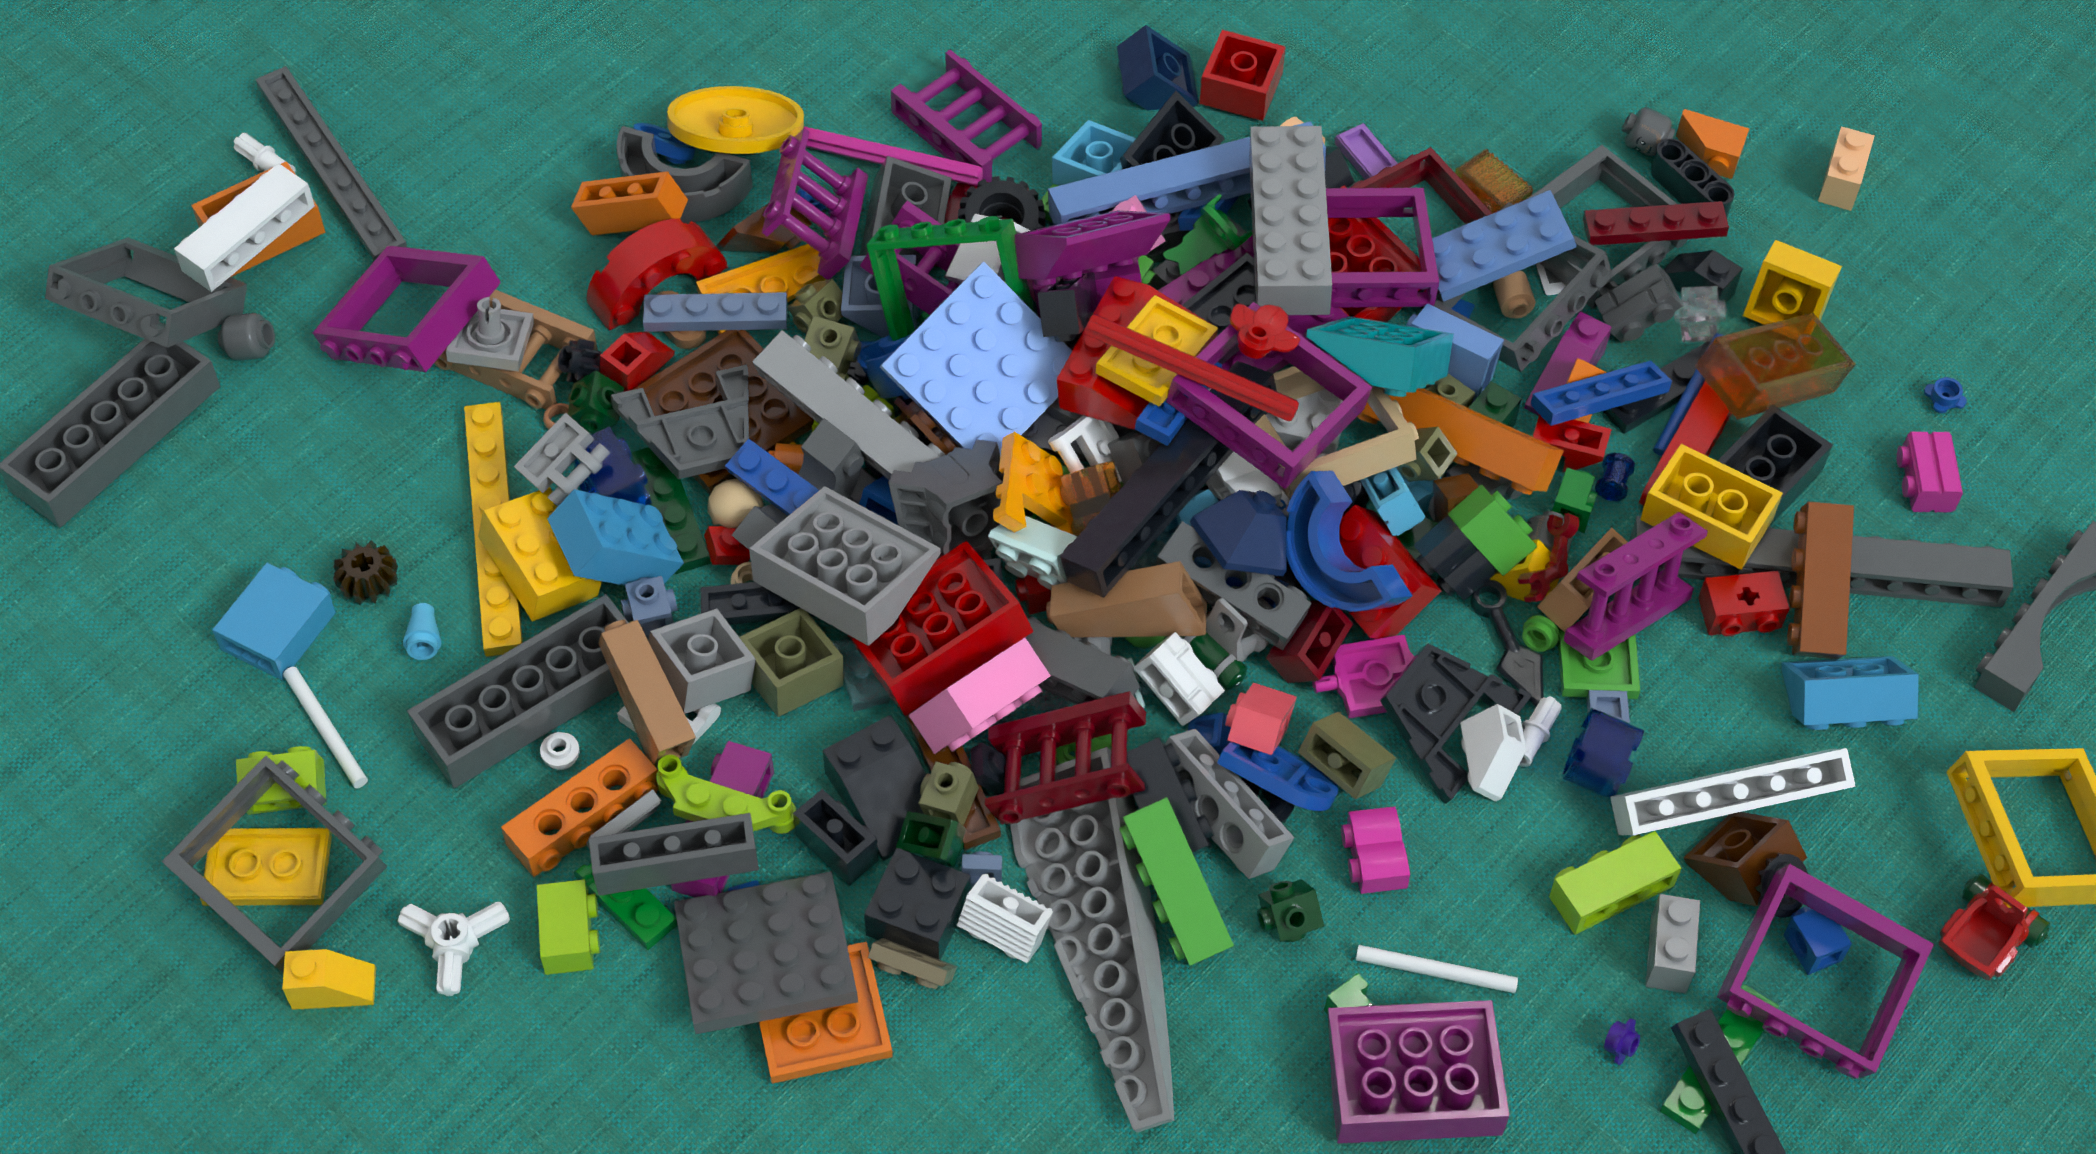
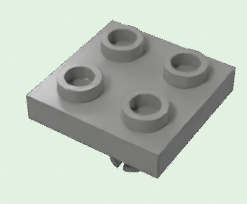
[446,297,534,372]

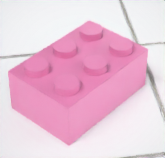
[909,638,1051,754]

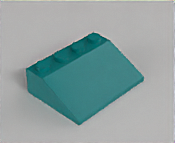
[1306,316,1454,397]

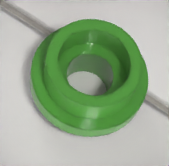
[1522,615,1560,652]

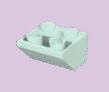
[988,516,1077,590]

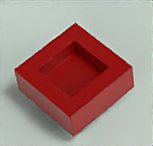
[704,526,750,565]

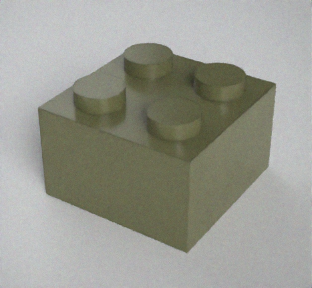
[739,608,844,717]

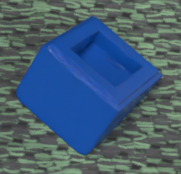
[1188,712,1231,755]

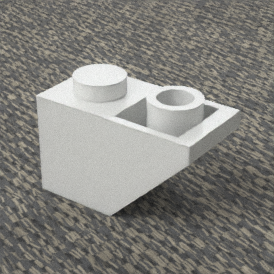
[1460,704,1527,802]

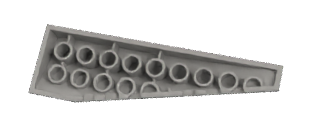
[1010,747,1175,1133]

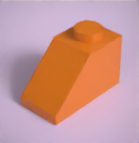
[1676,109,1750,179]

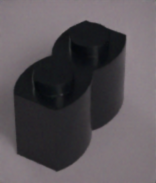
[1414,516,1498,601]

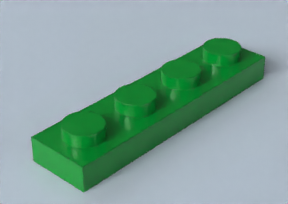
[1660,984,1779,1134]

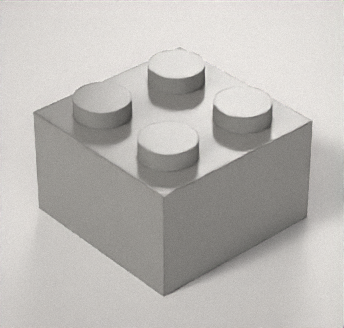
[649,609,756,714]

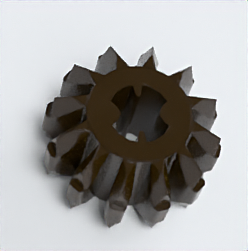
[333,540,398,605]

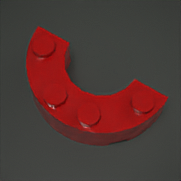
[587,218,728,331]

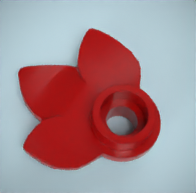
[1230,303,1300,359]

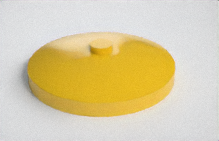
[667,86,804,154]

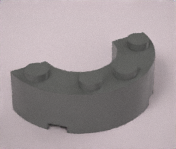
[617,126,753,224]
[731,418,864,549]

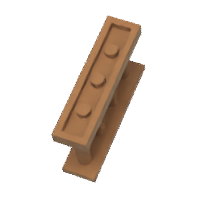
[434,290,598,410]

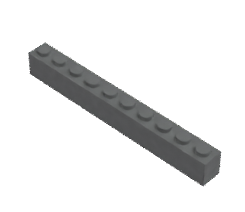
[1630,516,2013,607]

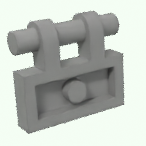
[514,413,610,507]

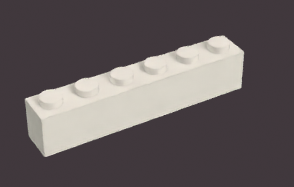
[1610,748,1856,835]

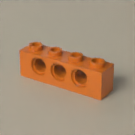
[501,738,658,878]

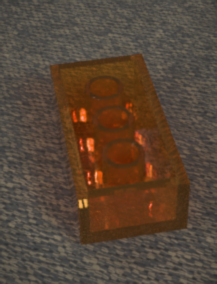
[1695,313,1856,420]

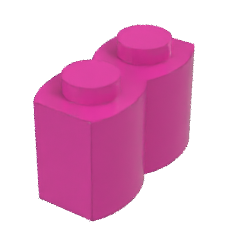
[1341,806,1410,894]

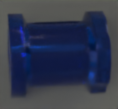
[1595,453,1636,501]

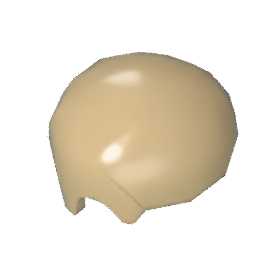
[708,479,764,528]

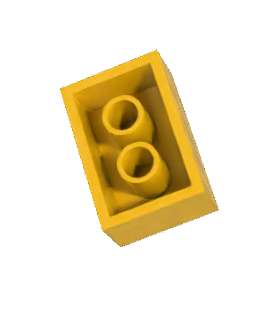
[1640,444,1783,570]
[478,487,602,622]

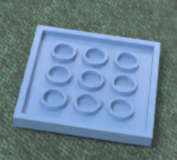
[880,261,1072,456]

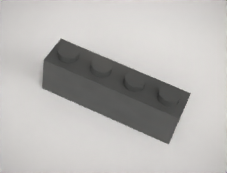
[1025,616,1140,704]
[589,813,759,896]

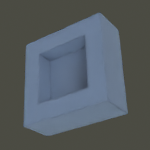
[1586,690,1630,732]
[962,851,1002,887]

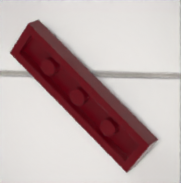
[1583,201,1729,246]

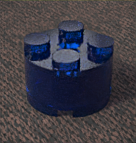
[1562,708,1644,798]

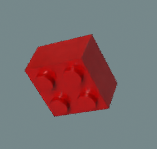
[1199,30,1286,121]

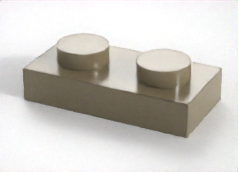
[868,938,957,989]

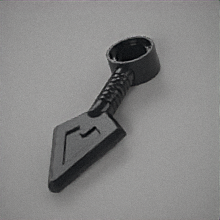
[1471,579,1544,707]

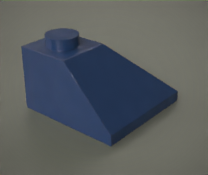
[1190,490,1286,576]

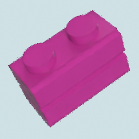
[1896,432,1963,512]

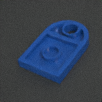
[1217,742,1338,811]

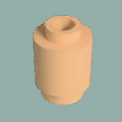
[1493,270,1536,318]

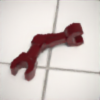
[1518,513,1579,602]

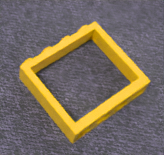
[1946,748,2096,908]

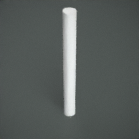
[283,667,368,788]
[1356,945,1518,993]

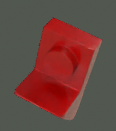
[1533,414,1612,473]

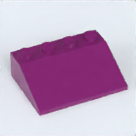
[1328,1000,1509,1144]

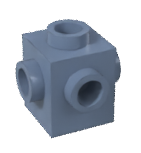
[621,576,678,639]

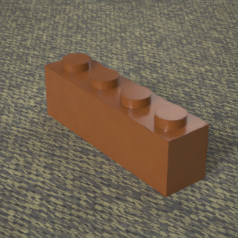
[1787,502,1854,659]

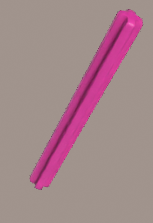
[804,126,983,186]

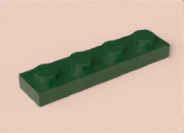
[631,447,711,574]

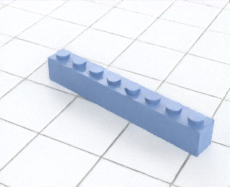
[1048,121,1326,225]

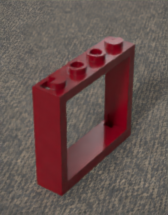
[1350,147,1492,292]

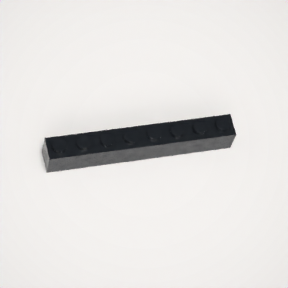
[1060,361,1277,598]

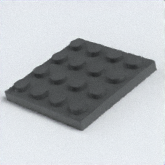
[674,871,858,1035]

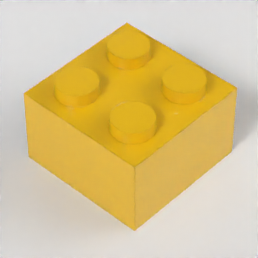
[1743,240,1842,343]

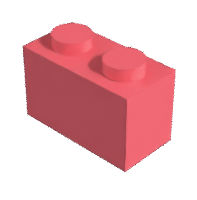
[1225,682,1297,755]

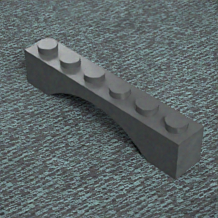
[1974,521,2096,712]

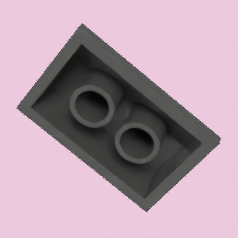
[860,156,952,265]

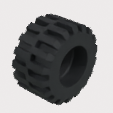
[958,176,1046,231]

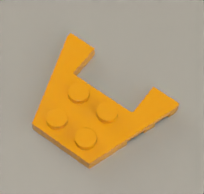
[993,432,1082,537]

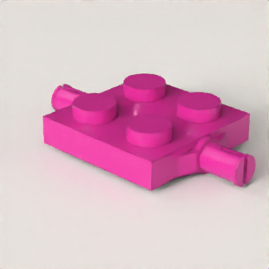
[1312,635,1414,719]

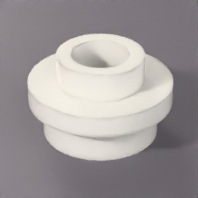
[540,732,580,770]

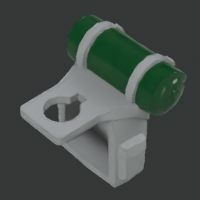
[1179,584,1273,691]

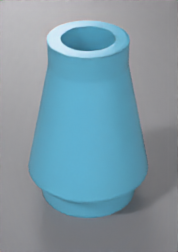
[403,603,441,660]

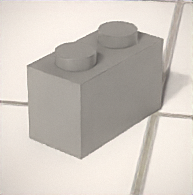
[1646,894,1700,993]

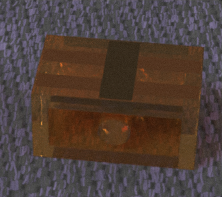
[1060,461,1121,537]

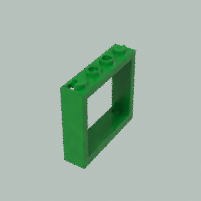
[866,216,1035,341]

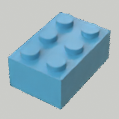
[547,489,684,586]

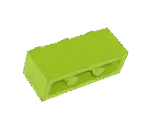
[1549,831,1682,935]

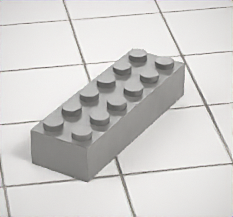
[1249,126,1332,315]

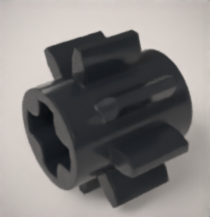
[558,339,601,383]

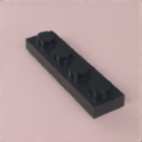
[1603,339,1735,434]
[1671,1008,1786,1154]

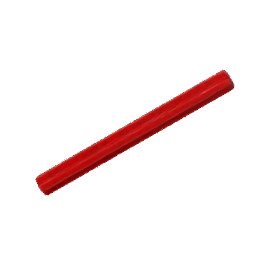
[1085,314,1299,422]

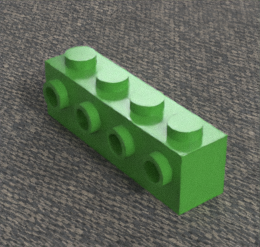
[1119,797,1234,966]

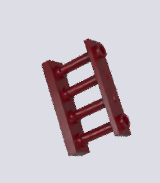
[985,691,1146,825]

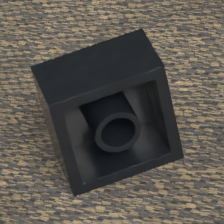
[864,848,971,960]

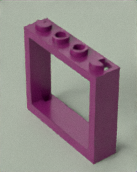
[1326,188,1439,307]
[312,246,501,372]
[1166,302,1372,489]
[1717,864,1934,1079]

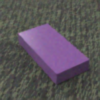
[1335,123,1398,180]

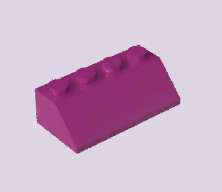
[1015,210,1170,285]

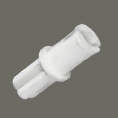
[234,133,296,173]
[1519,696,1562,767]

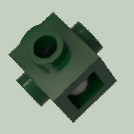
[568,371,624,435]
[1257,879,1324,942]

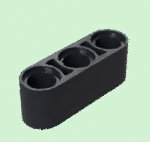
[1651,139,1735,217]

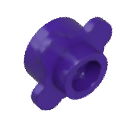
[1604,1018,1640,1065]

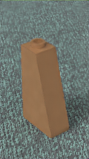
[1046,561,1207,637]
[598,619,696,768]

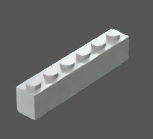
[753,330,945,480]

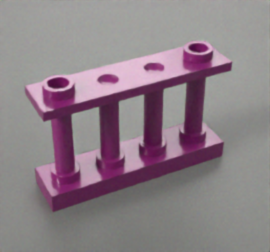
[891,50,1042,182]
[762,128,869,280]
[860,200,960,315]
[1563,512,1708,661]

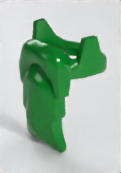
[1163,194,1253,276]

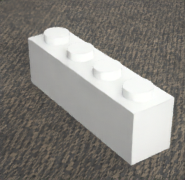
[174,163,315,292]

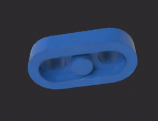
[633,123,696,164]

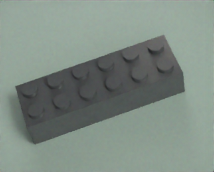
[0,339,221,528]
[407,594,629,788]

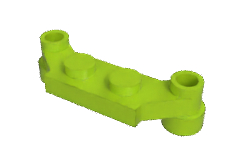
[656,755,797,834]

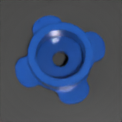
[1924,377,1967,413]

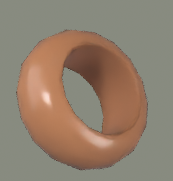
[543,403,569,430]

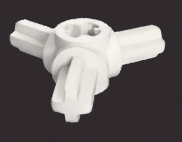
[398,902,510,996]

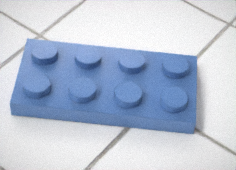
[1432,190,1576,302]

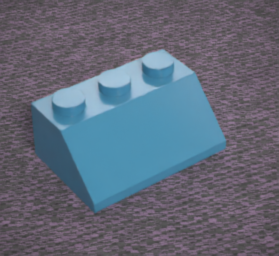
[1782,656,1919,730]

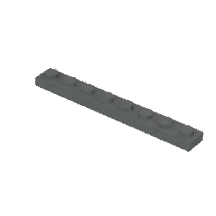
[255,66,408,261]

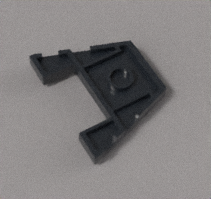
[1380,643,1532,804]

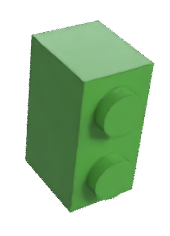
[1448,484,1537,576]

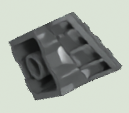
[889,439,1004,557]

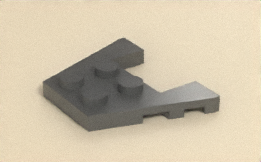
[611,365,749,479]

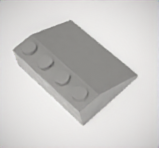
[749,486,941,646]

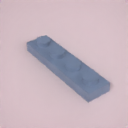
[643,292,787,332]

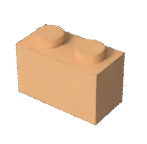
[1818,126,1875,211]

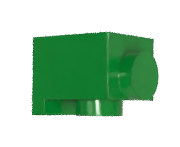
[1552,468,1598,533]

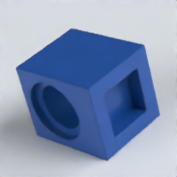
[1784,906,1852,975]

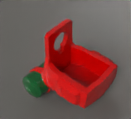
[1939,874,2050,981]

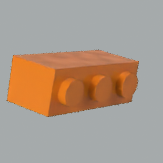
[571,171,688,235]

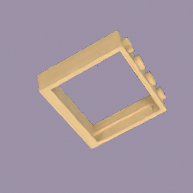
[1255,354,1419,500]

